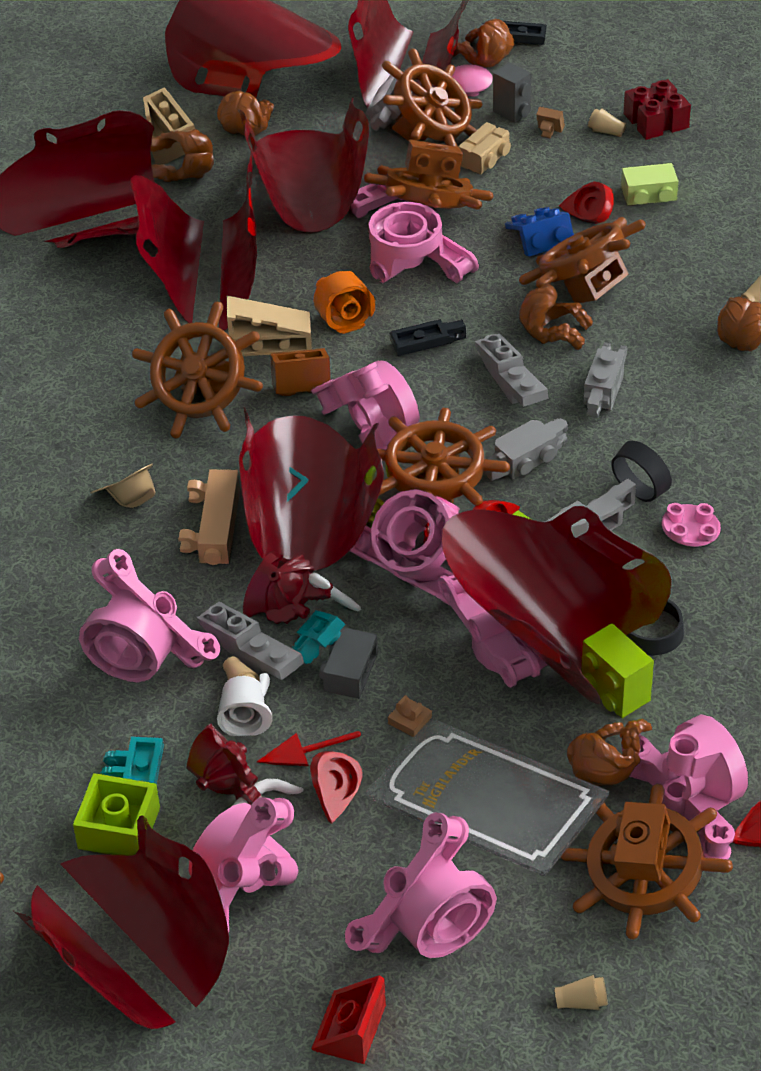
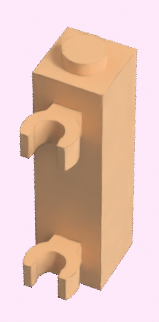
[178,469,240,565]

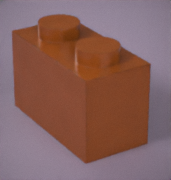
[270,348,331,396]

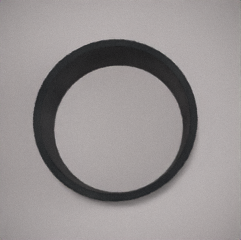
[611,441,672,502]
[626,599,684,656]

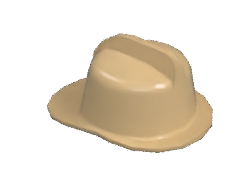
[90,464,155,508]

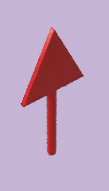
[257,731,361,766]

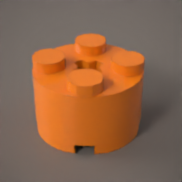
[314,271,375,334]

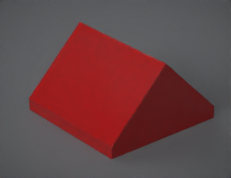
[311,975,386,1064]

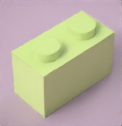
[621,163,678,205]

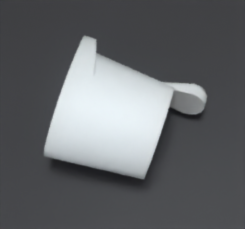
[217,673,272,736]

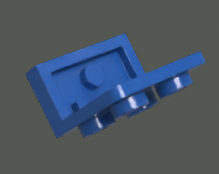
[505,207,574,257]

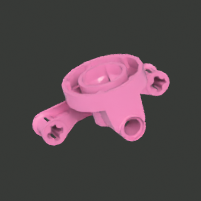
[368,202,479,283]
[311,361,420,450]
[350,489,460,606]
[79,549,220,683]
[438,575,547,688]
[622,714,748,859]
[188,798,298,932]
[345,812,497,958]

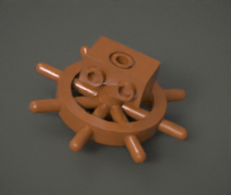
[382,48,483,147]
[364,139,493,210]
[519,217,646,303]
[132,302,263,439]
[377,407,510,506]
[560,784,733,939]

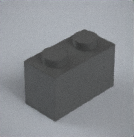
[493,62,532,123]
[319,627,378,699]

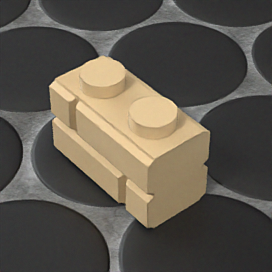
[458,122,511,174]

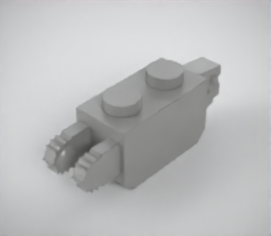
[366,75,412,131]
[583,342,627,418]
[483,418,568,481]

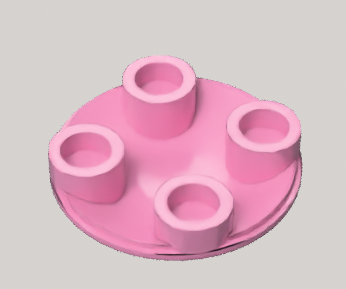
[452,65,492,97]
[662,503,721,547]

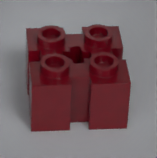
[623,79,691,140]

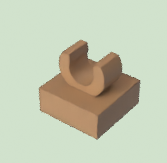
[536,107,565,138]
[388,695,432,737]

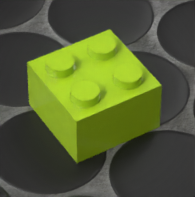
[581,623,654,718]
[73,773,160,855]

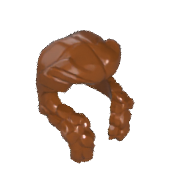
[451,19,514,68]
[217,91,274,137]
[151,129,214,182]
[519,283,593,350]
[717,297,761,351]
[567,719,652,787]

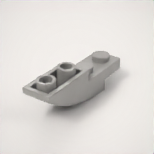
[475,334,549,407]
[543,479,636,537]
[197,601,304,680]

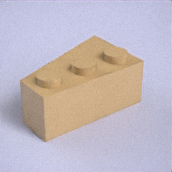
[143,87,195,165]
[227,296,312,356]

